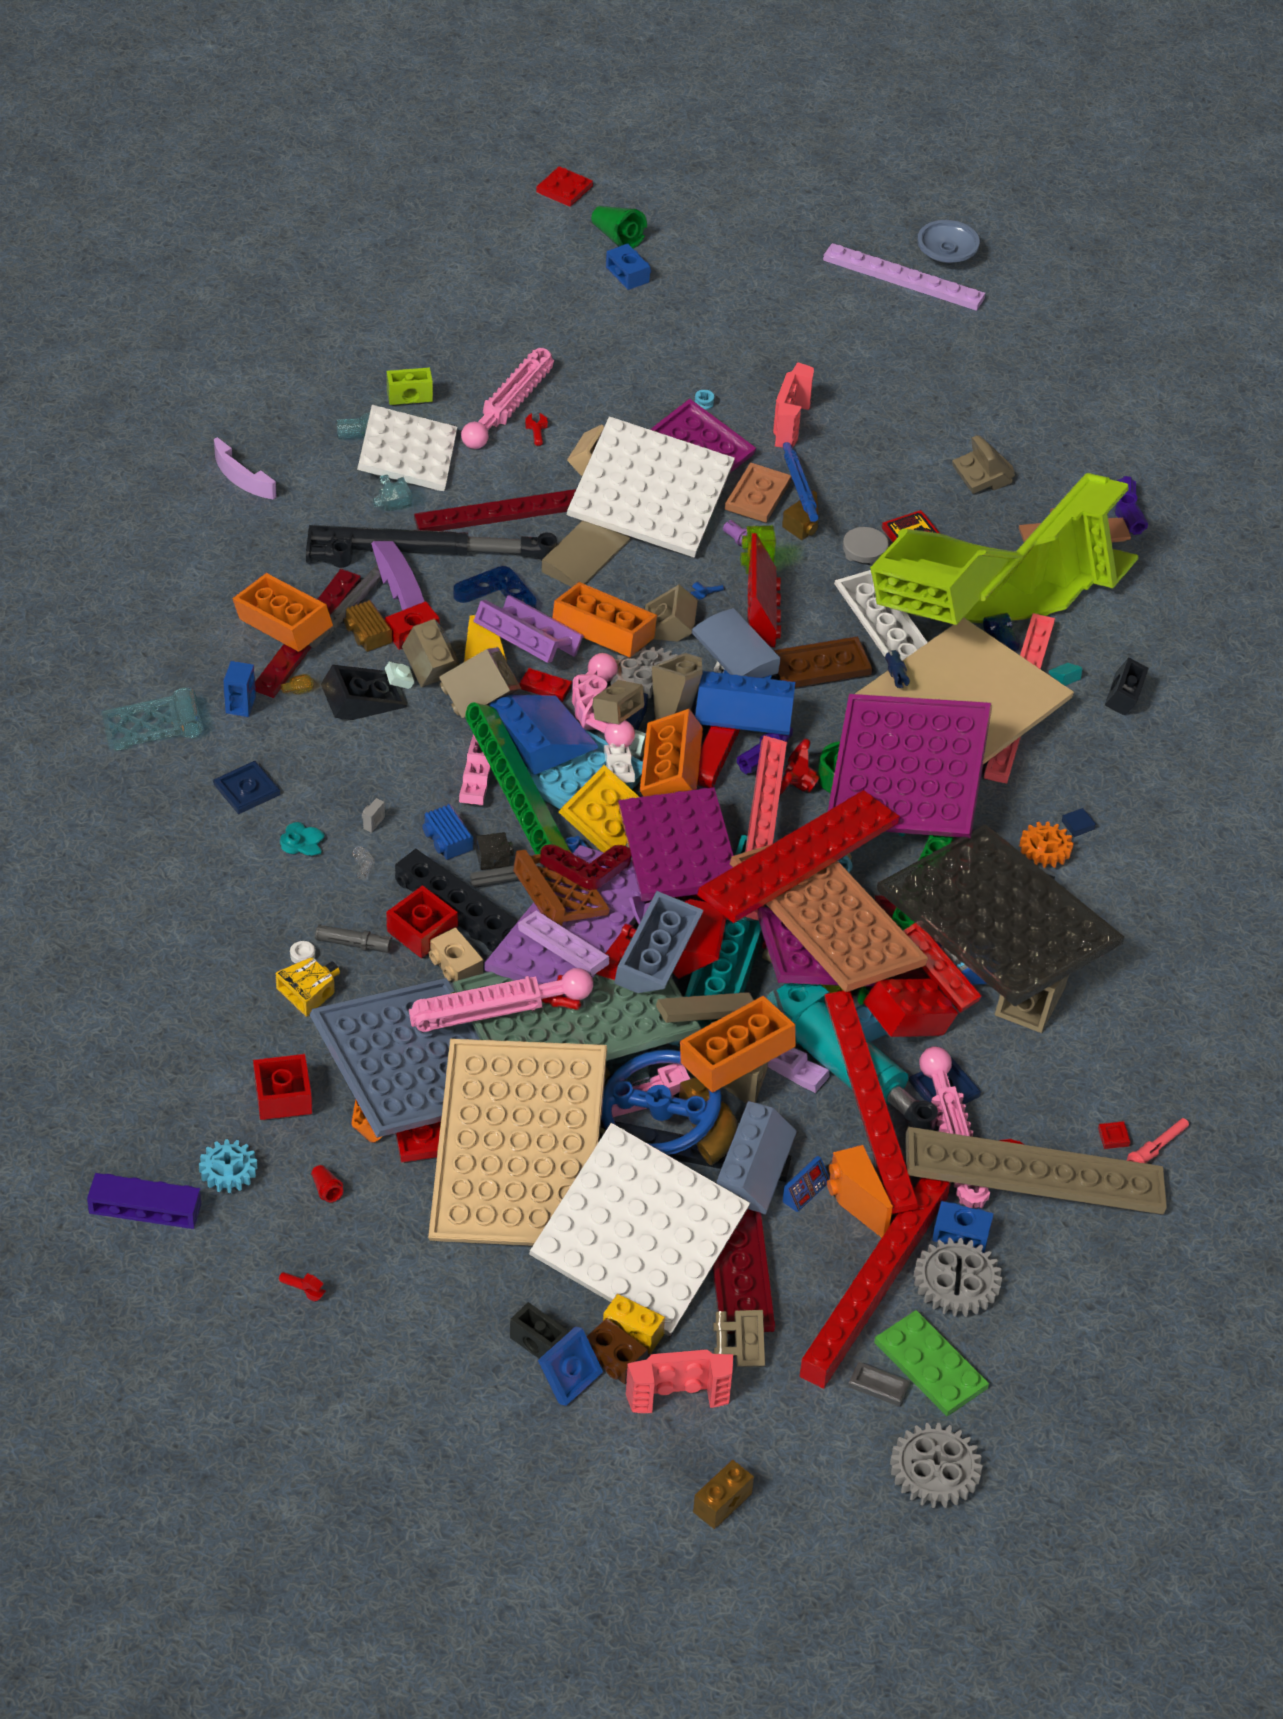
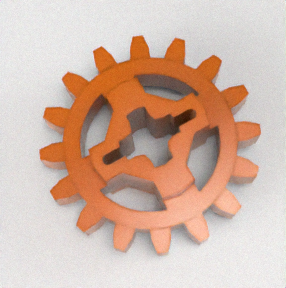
[1019,822,1073,868]

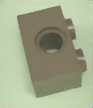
[592,680,644,725]

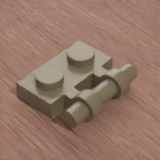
[713,1310,765,1367]

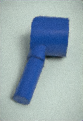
[691,582,724,600]

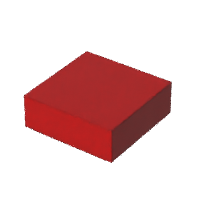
[1098,1121,1130,1149]

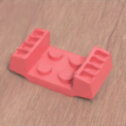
[773,362,814,448]
[626,1350,733,1413]

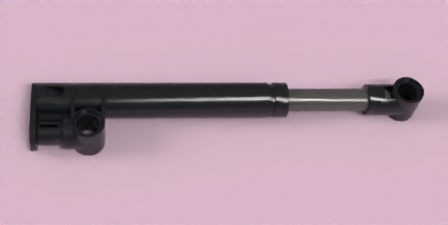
[306,525,557,568]

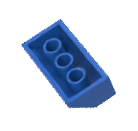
[695,671,795,735]

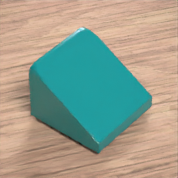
[1048,663,1083,686]

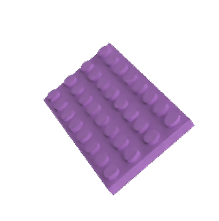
[484,845,652,998]

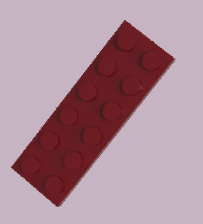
[712,1209,775,1334]

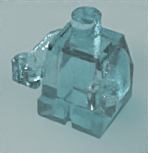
[373,475,412,511]

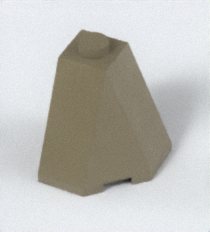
[652,653,702,720]

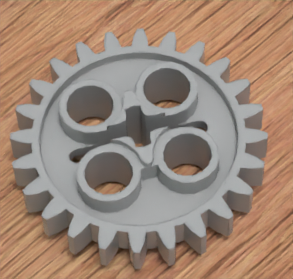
[610,647,678,698]
[914,1238,1002,1317]
[890,1423,982,1508]

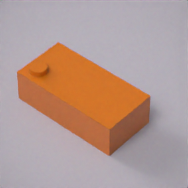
[232,573,333,652]
[552,582,657,658]
[640,709,703,797]
[680,996,795,1093]

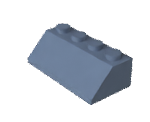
[614,891,703,993]
[717,1101,797,1214]

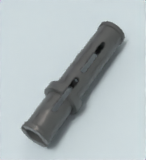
[315,924,392,953]

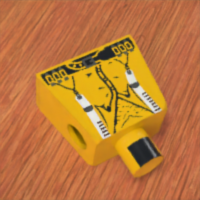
[276,958,340,1017]

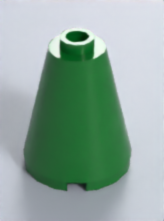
[591,206,647,249]

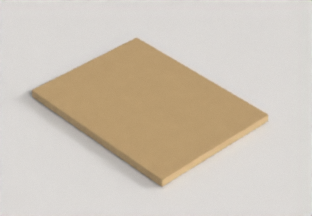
[855,618,1074,764]
[428,1039,607,1246]

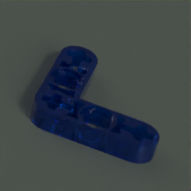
[453,566,537,609]

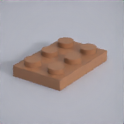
[725,463,791,523]

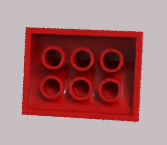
[748,533,781,647]

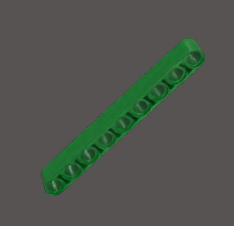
[465,702,569,855]

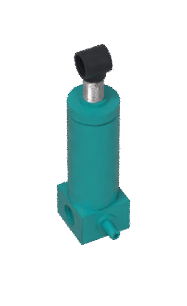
[767,983,938,1131]

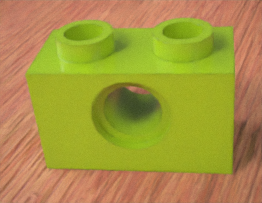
[386,367,433,405]

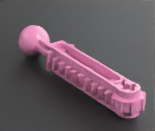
[461,348,554,449]
[409,968,593,1032]
[919,1047,990,1208]

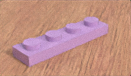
[518,910,609,976]

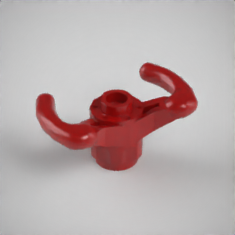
[779,739,819,796]

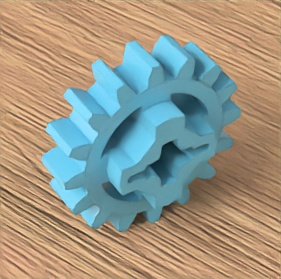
[199,1139,257,1193]

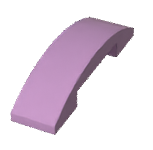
[214,437,276,499]

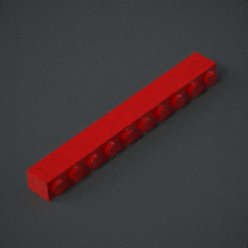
[800,1178,951,1389]

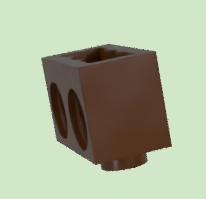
[586,1318,648,1384]

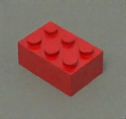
[863,979,958,1037]

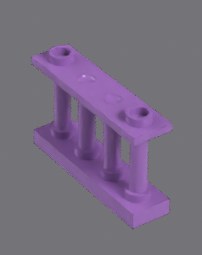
[473,595,584,663]

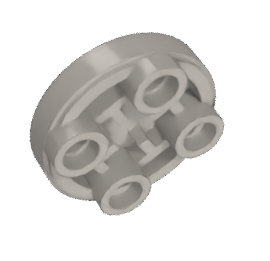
[843,527,888,565]

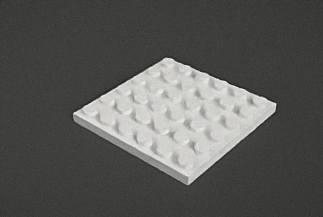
[567,416,735,558]
[529,1123,750,1336]

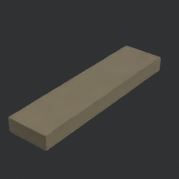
[656,992,754,1023]

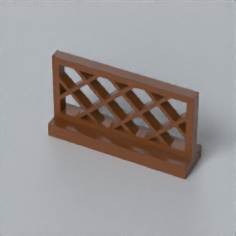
[513,850,610,926]

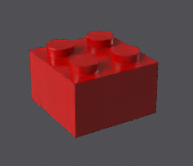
[386,885,458,959]
[253,1054,312,1120]

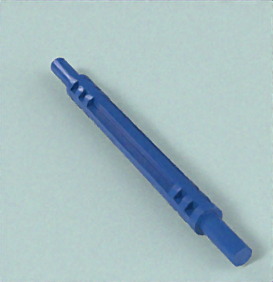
[783,442,818,522]

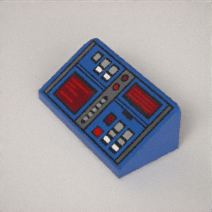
[783,1156,830,1212]

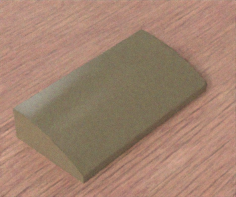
[542,520,630,587]

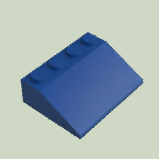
[489,695,598,775]

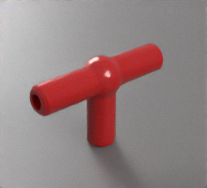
[541,975,581,1010]

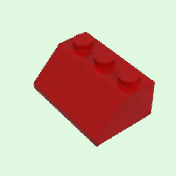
[673,899,726,979]

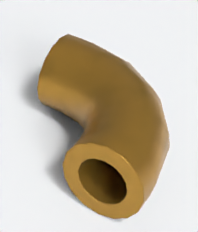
[697,1102,737,1165]

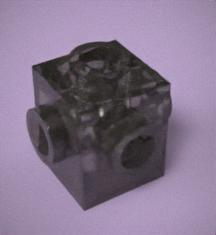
[476,832,514,870]

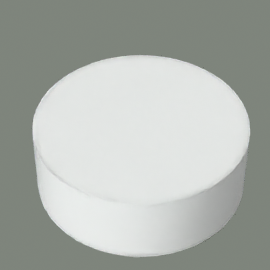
[290,941,315,963]

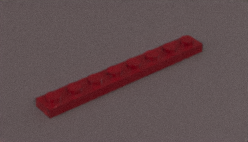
[414,489,577,531]
[255,569,361,698]

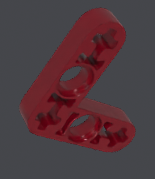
[540,844,632,890]

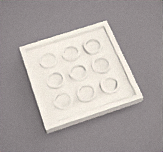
[357,405,457,491]

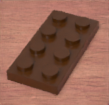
[773,636,872,688]

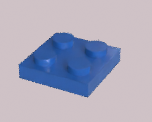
[538,1326,603,1406]

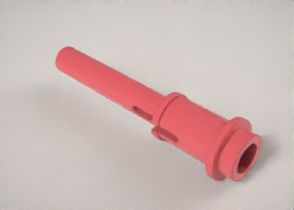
[1126,1118,1189,1164]

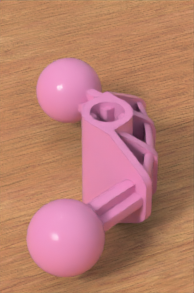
[572,653,635,747]

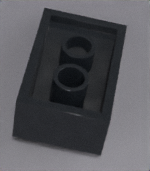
[321,664,407,720]

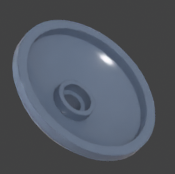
[917,220,980,263]

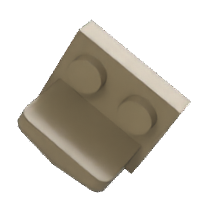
[952,435,1015,494]

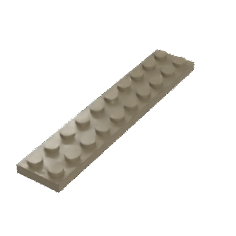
[906,1127,1167,1214]

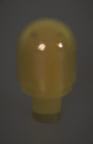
[281,674,314,695]

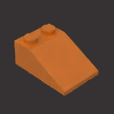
[827,1145,893,1238]

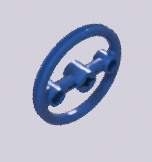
[601,1050,721,1155]

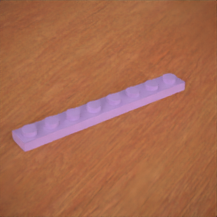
[823,243,985,311]

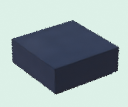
[1062,808,1096,837]

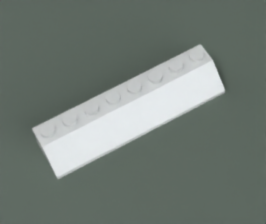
[834,570,927,660]

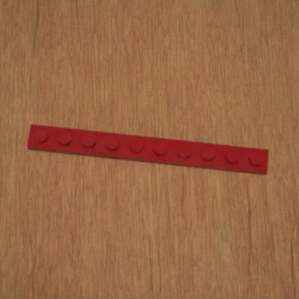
[825,990,918,1214]

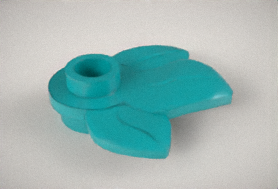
[280,822,325,856]

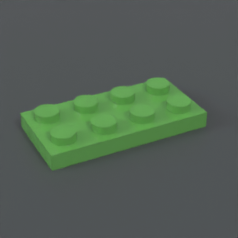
[874,1310,989,1416]

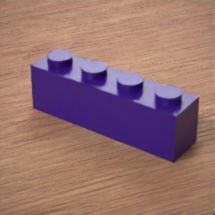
[87,1173,202,1229]

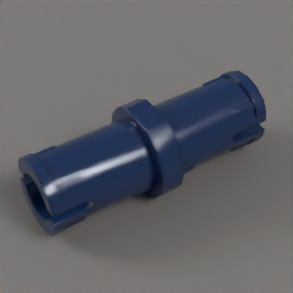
[885,650,910,688]

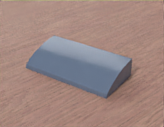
[692,608,780,678]

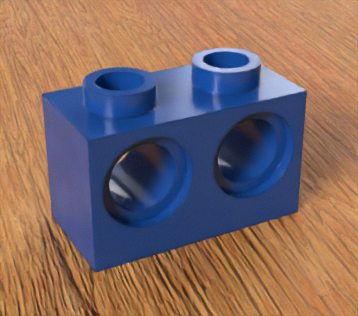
[223,661,256,717]

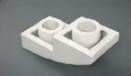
[604,743,635,783]

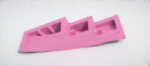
[459,734,491,805]

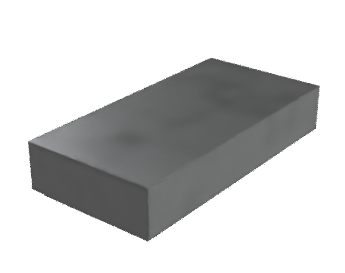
[848,1362,910,1407]

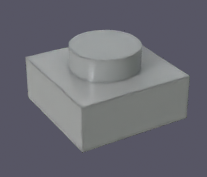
[362,798,385,833]

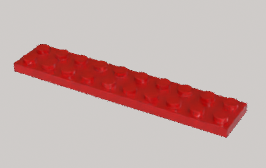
[697,790,900,923]

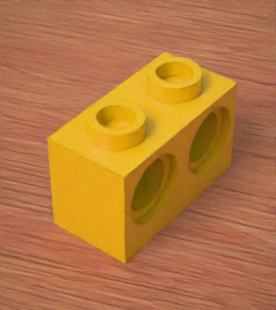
[603,1294,665,1354]

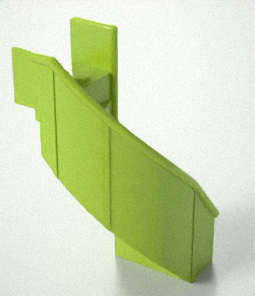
[870,473,1138,625]

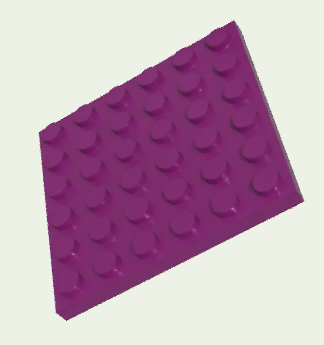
[828,694,992,838]

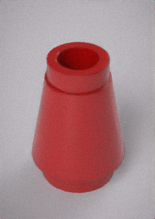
[311,1165,343,1203]

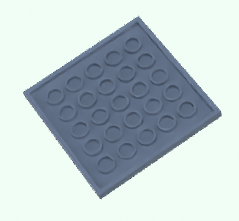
[310,978,480,1138]

